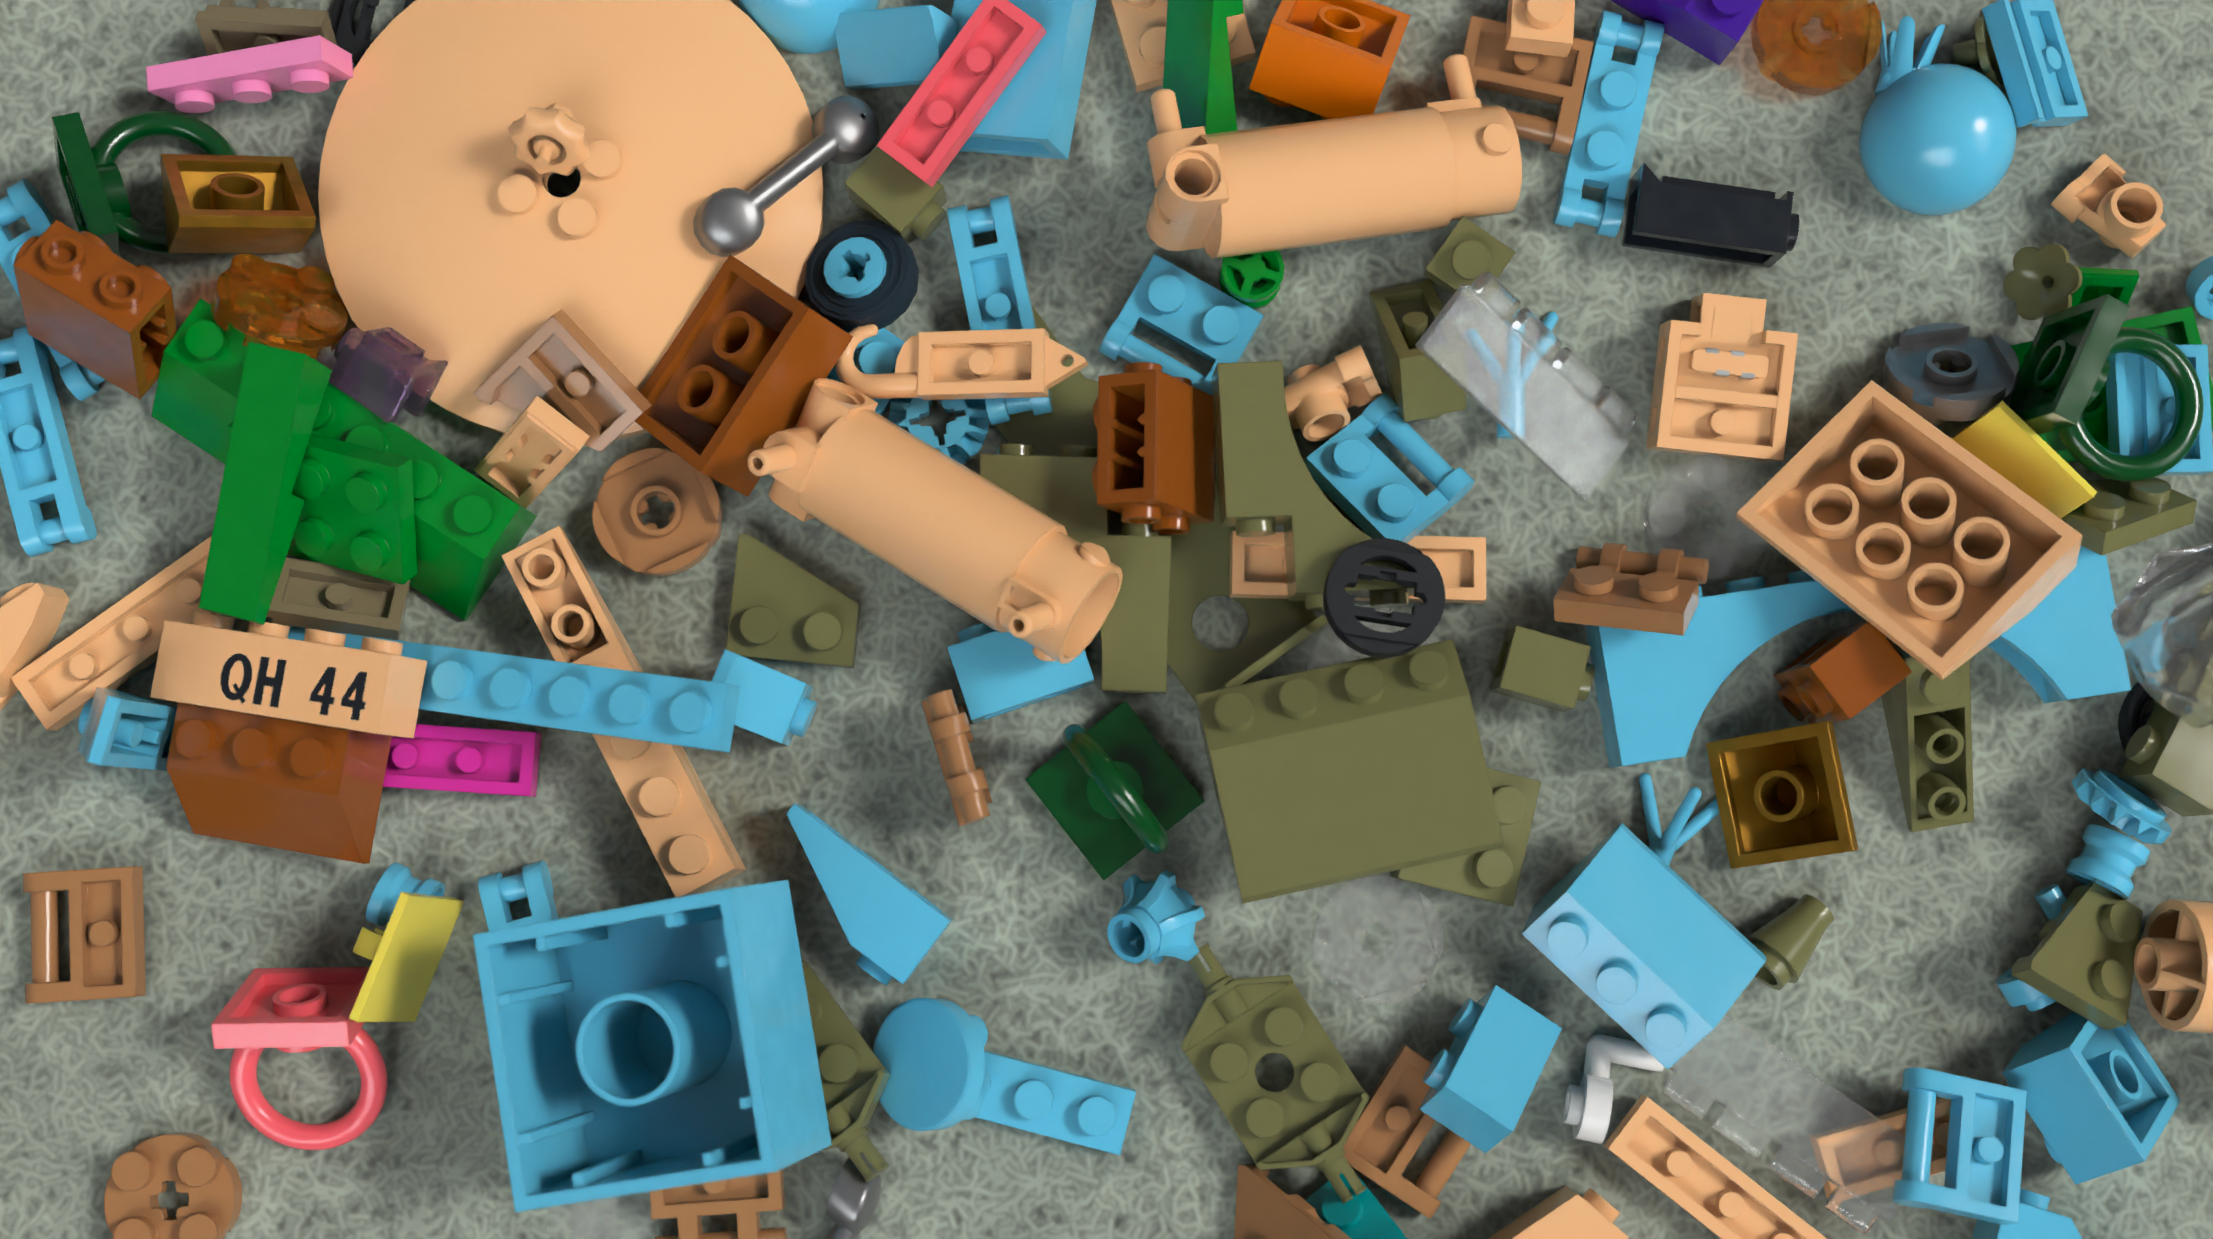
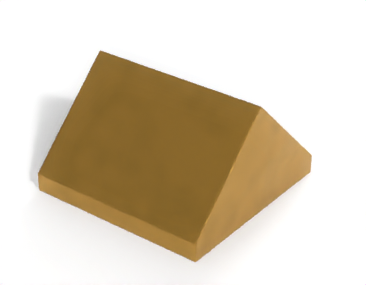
[161,154,316,253]
[1706,720,1859,869]

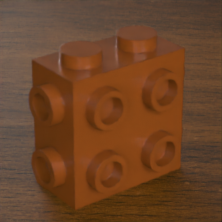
[13,220,177,400]
[1092,362,1215,535]

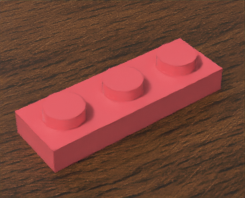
[876,0,1047,188]

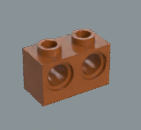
[1773,621,1912,724]

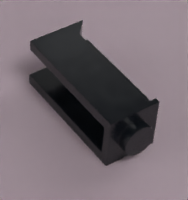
[1622,163,1800,268]

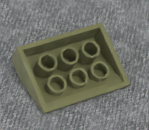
[1196,639,1504,904]

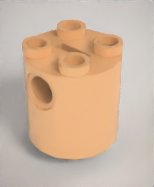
[2133,899,2213,1033]

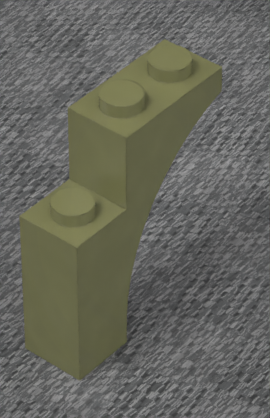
[1211,361,1414,611]
[980,444,1172,694]

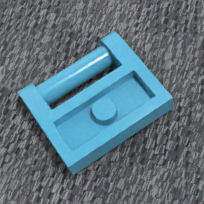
[1098,254,1264,395]
[1304,393,1475,543]
[1893,1068,2027,1225]

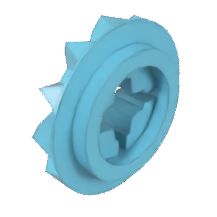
[889,398,989,465]
[2071,768,2172,844]

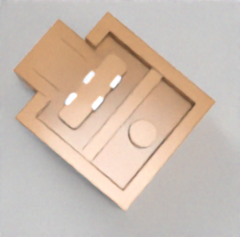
[1646,293,1798,463]

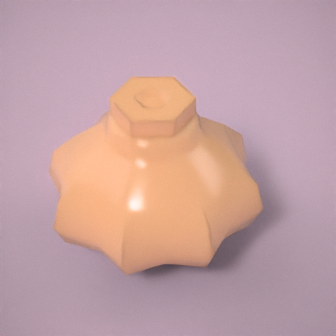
[508,103,590,176]

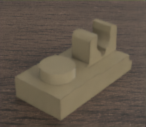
[195,0,337,56]
[267,558,410,640]

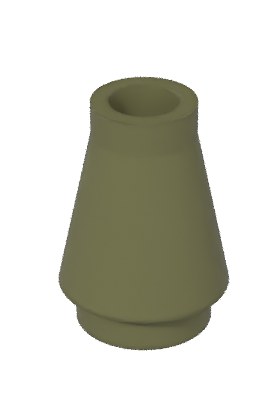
[1747,894,1834,990]

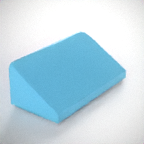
[834,5,958,90]

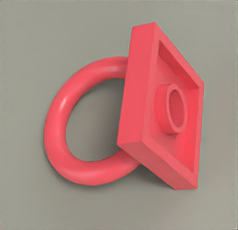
[211,967,388,1150]

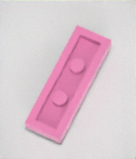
[146,35,353,113]

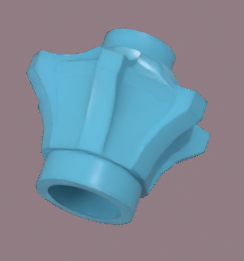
[1107,870,1205,965]

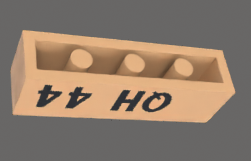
[150,612,427,739]

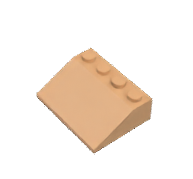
[1737,380,2083,680]

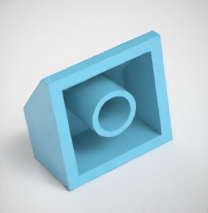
[2002,1012,2181,1185]

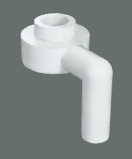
[1563,1034,1664,1144]

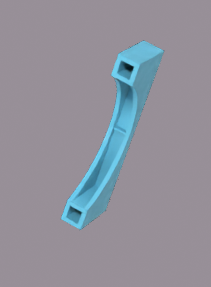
[1585,546,2131,768]

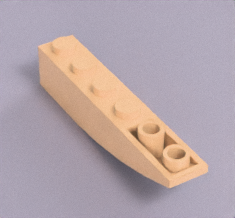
[502,526,746,898]

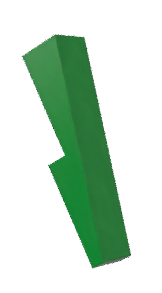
[1163,0,1244,134]
[199,341,332,625]

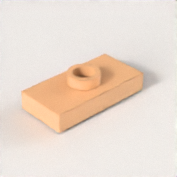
[474,396,590,509]

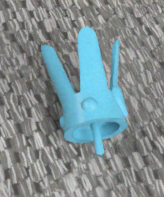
[1874,16,1945,96]

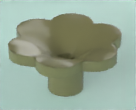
[1953,10,2003,86]
[2003,243,2083,320]

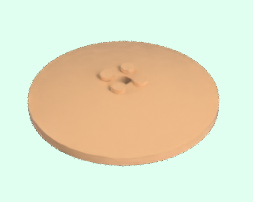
[318,0,825,440]

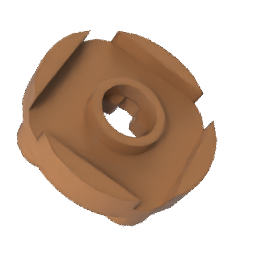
[592,447,723,577]
[104,1132,242,1239]

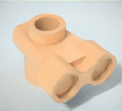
[2051,153,2167,259]
[1284,345,1382,442]

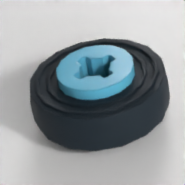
[805,220,919,332]

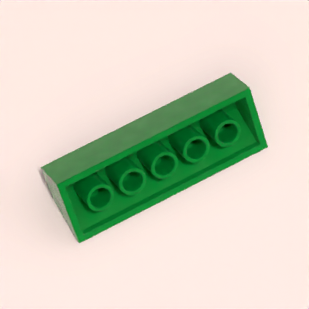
[151,298,537,621]

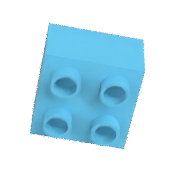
[473,880,832,1212]

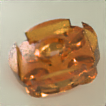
[1751,0,1882,95]
[211,253,348,359]

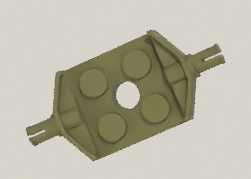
[1181,943,1370,1204]
[801,959,890,1183]

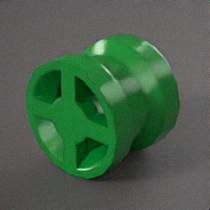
[1219,250,1285,310]

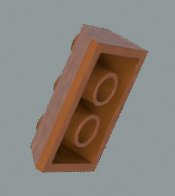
[635,254,853,497]
[166,702,392,864]

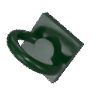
[52,111,236,257]
[2009,294,2204,481]
[1025,701,1204,880]

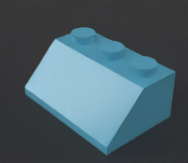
[1522,823,1766,1070]

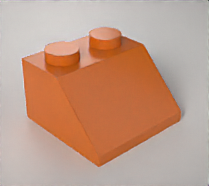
[1249,0,1411,120]

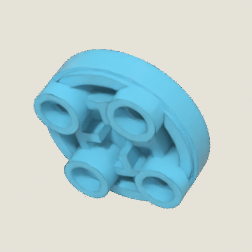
[873,998,988,1131]

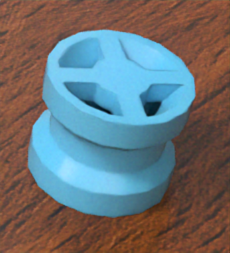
[2066,824,2151,900]
[365,862,445,926]

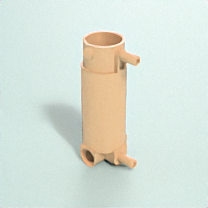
[1146,54,1522,259]
[747,378,1123,664]

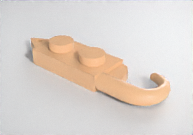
[835,324,1088,400]

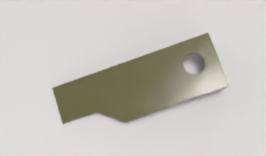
[995,306,1328,704]

